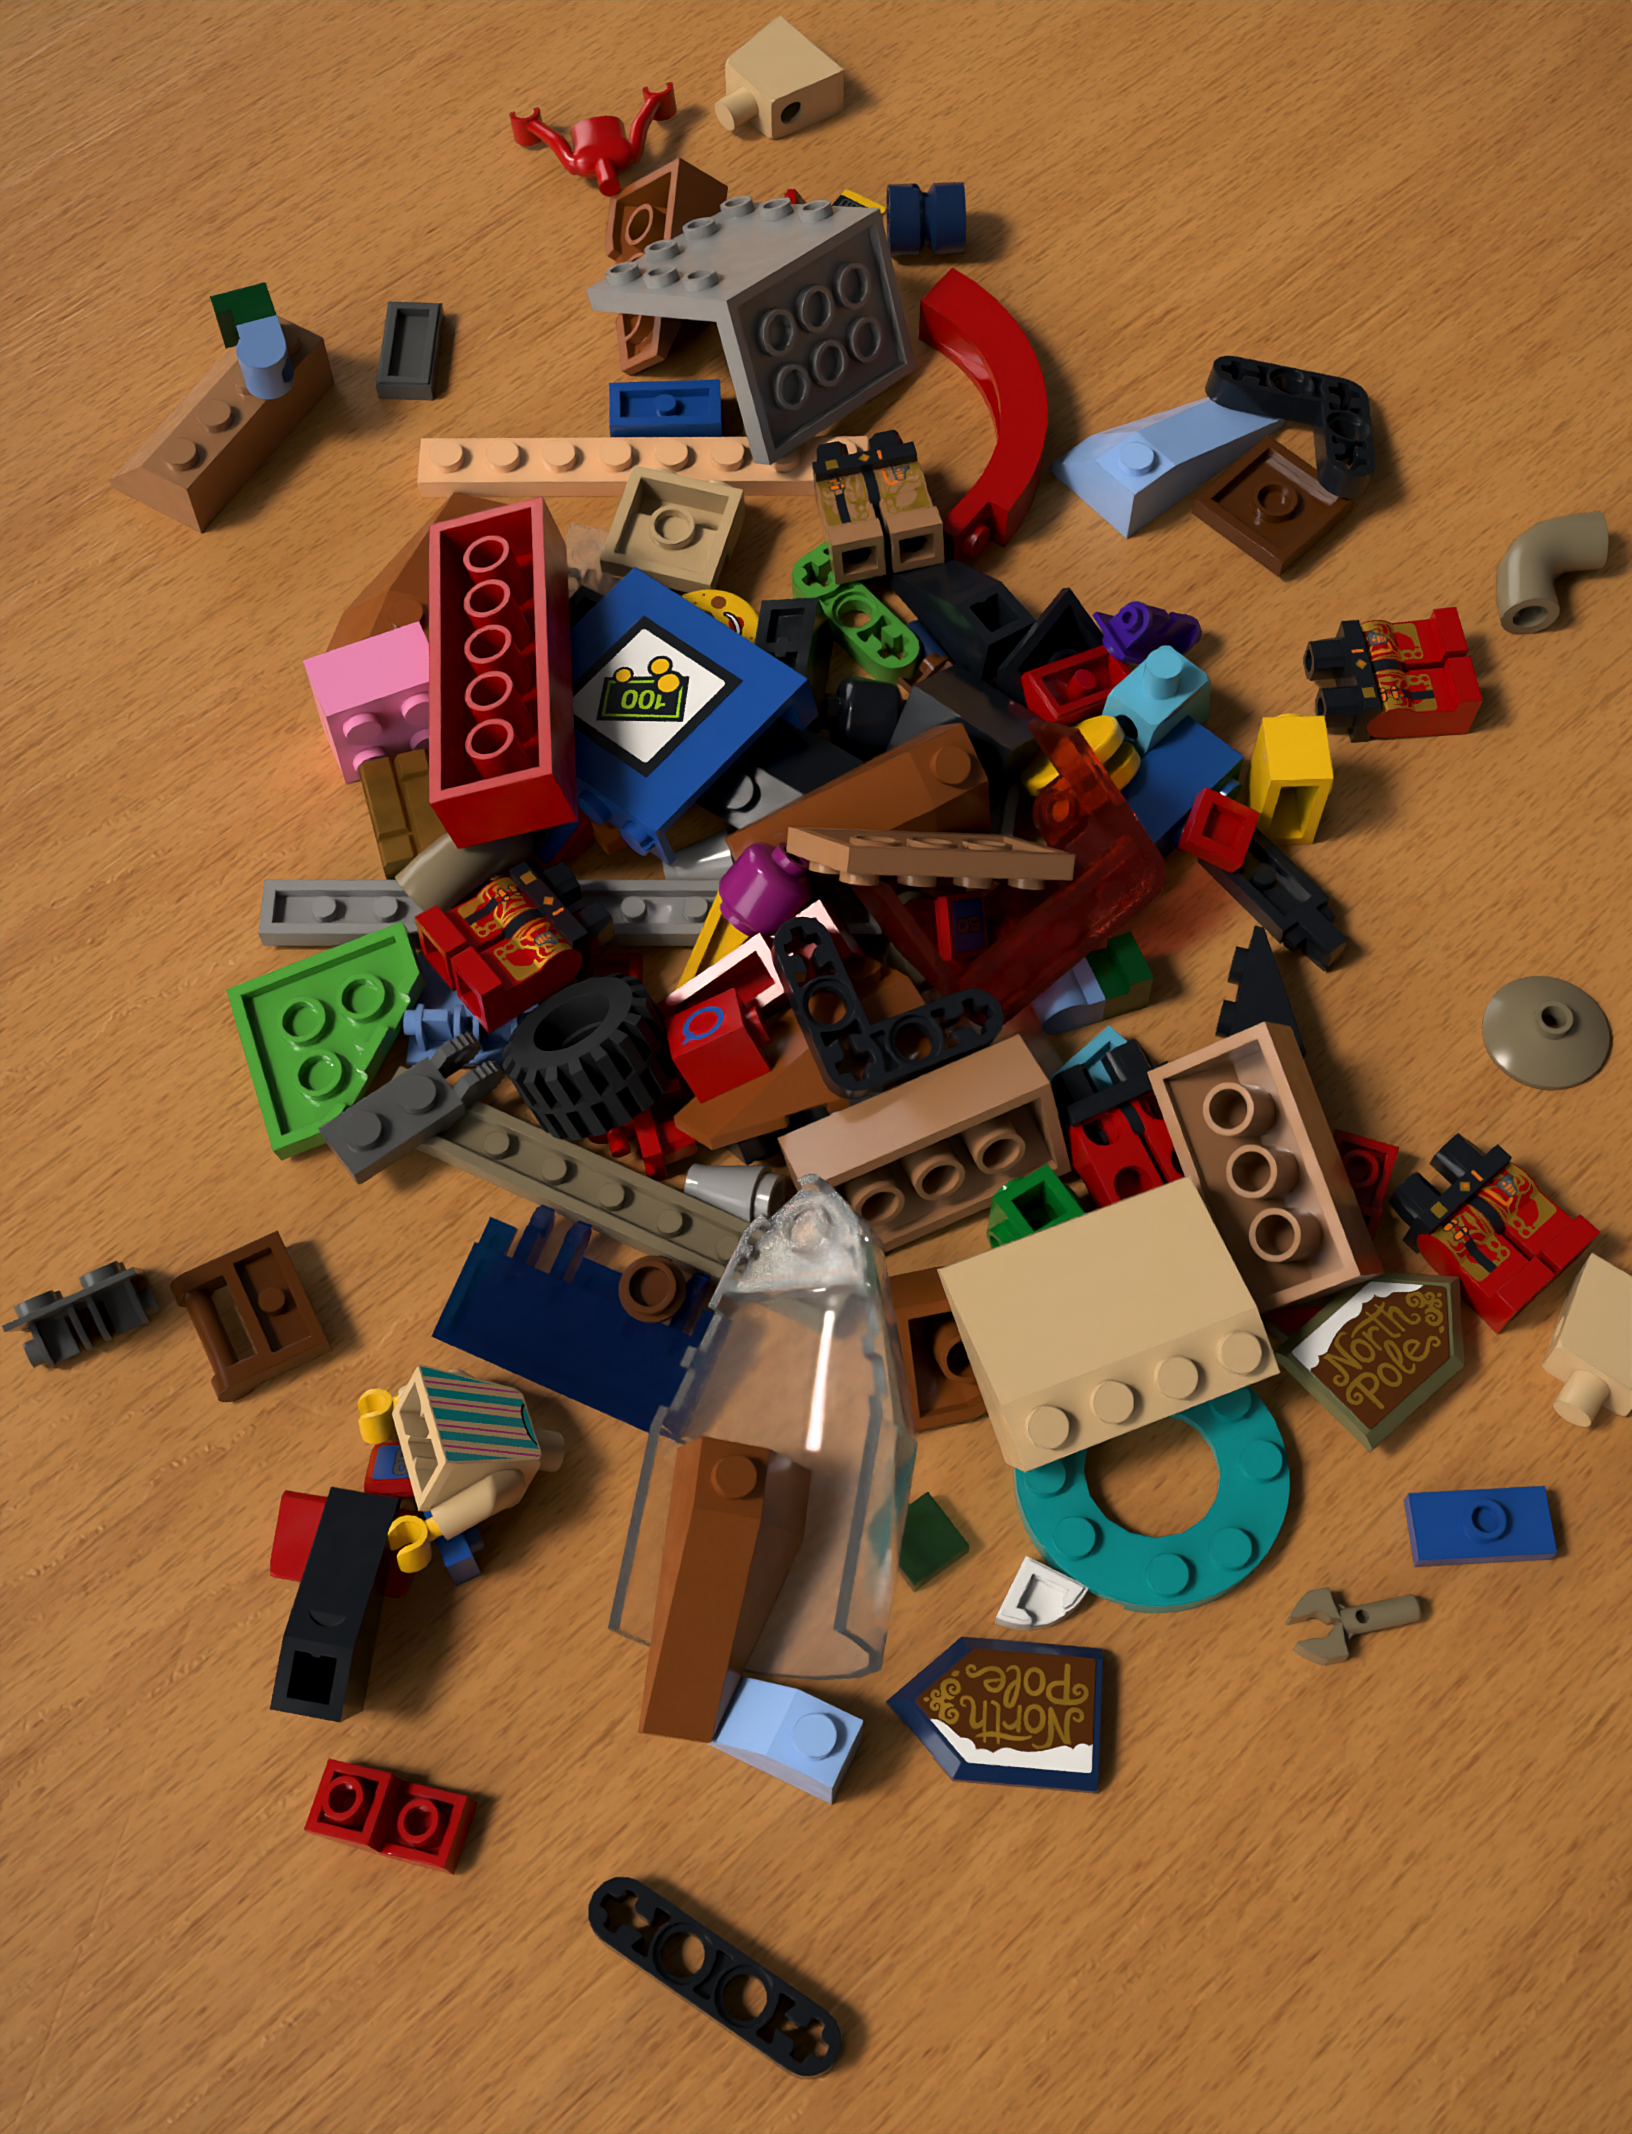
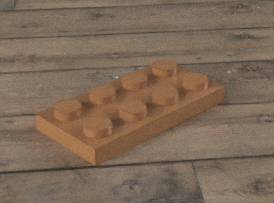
[786,826,1075,890]

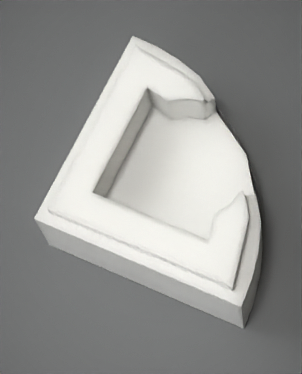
[995,1556,1088,1631]

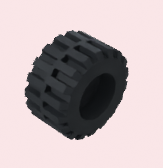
[502,973,679,1140]

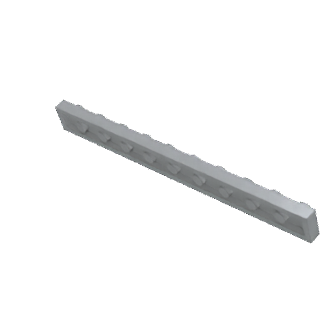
[258,880,881,946]

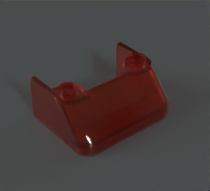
[849,718,1166,1027]

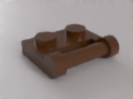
[170,1230,332,1402]

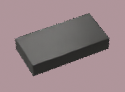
[376,302,445,400]

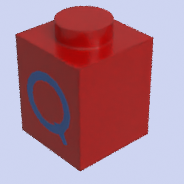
[664,987,773,1104]

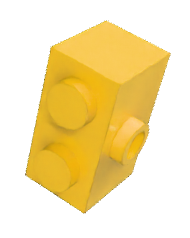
[1244,713,1334,845]

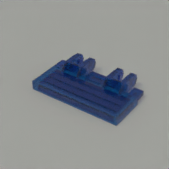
[431,1204,731,1445]

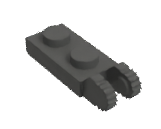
[318,1032,504,1185]

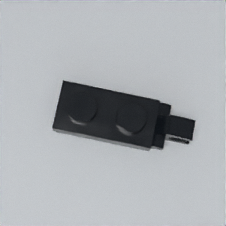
[1198,827,1348,971]

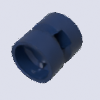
[886,182,966,256]

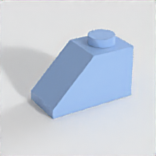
[707,1676,864,1805]

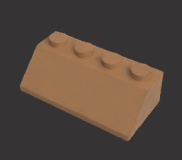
[109,316,334,534]
[1147,1021,1385,1316]
[777,1034,1072,1268]

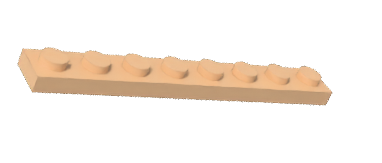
[417,436,868,497]

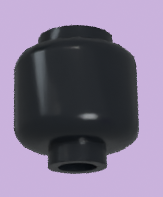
[820,676,907,758]

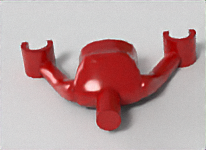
[509,82,677,197]

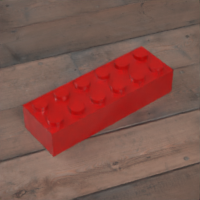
[429,496,578,849]

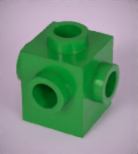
[986,1164,1085,1248]

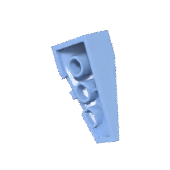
[1050,397,1287,539]

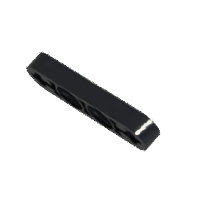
[588,1877,841,2080]

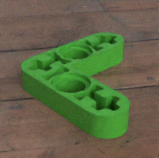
[792,536,927,685]

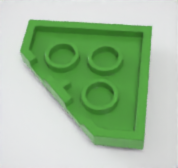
[226,921,426,1161]

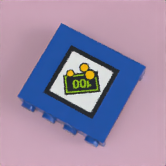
[570,567,819,866]

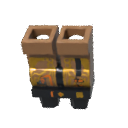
[812,430,944,585]

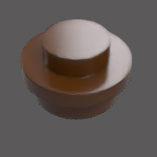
[619,1255,687,1324]

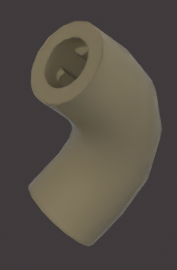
[1496,511,1609,634]
[395,832,537,913]

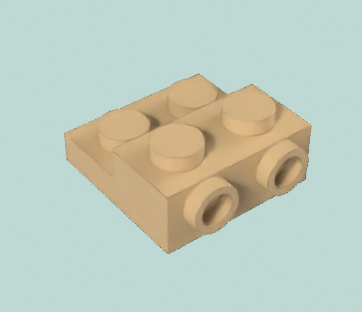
[599,465,746,593]

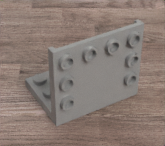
[586,196,916,465]

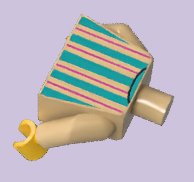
[358,1365,565,1573]

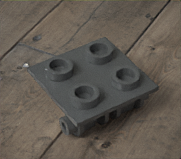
[2,1261,160,1368]

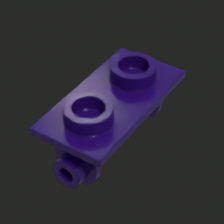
[1092,601,1202,665]

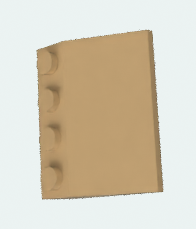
[937,1176,1280,1472]

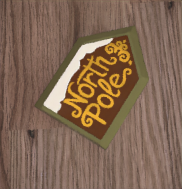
[1273,1272,1464,1453]

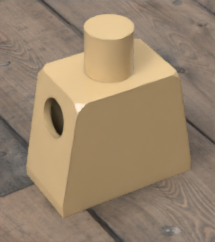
[715,15,844,140]
[1542,1253,1632,1427]

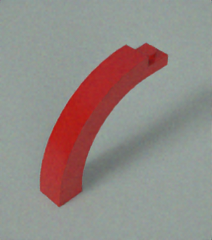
[918,267,1048,563]

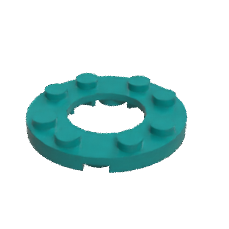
[1013,1385,1290,1614]

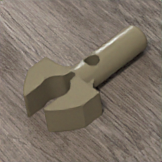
[1285,1587,1422,1666]

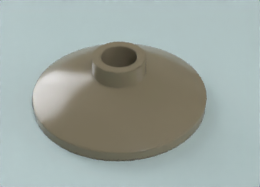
[1482,976,1610,1091]

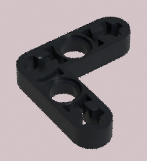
[1205,356,1376,499]
[771,916,1004,1100]

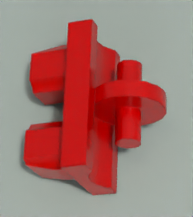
[587,1075,698,1182]

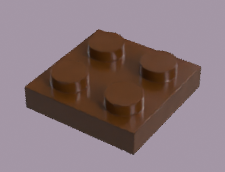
[1192,435,1355,577]

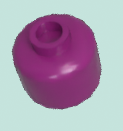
[719,842,813,938]

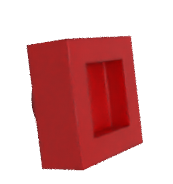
[1177,787,1260,873]

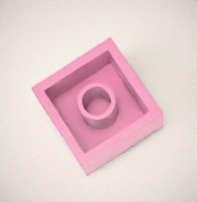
[303,621,429,784]

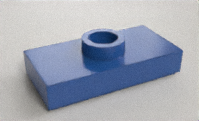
[1404,1486,1557,1567]

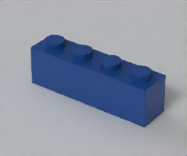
[1025,715,1244,940]

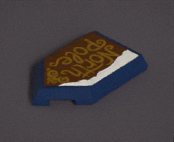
[886,1637,1103,1794]

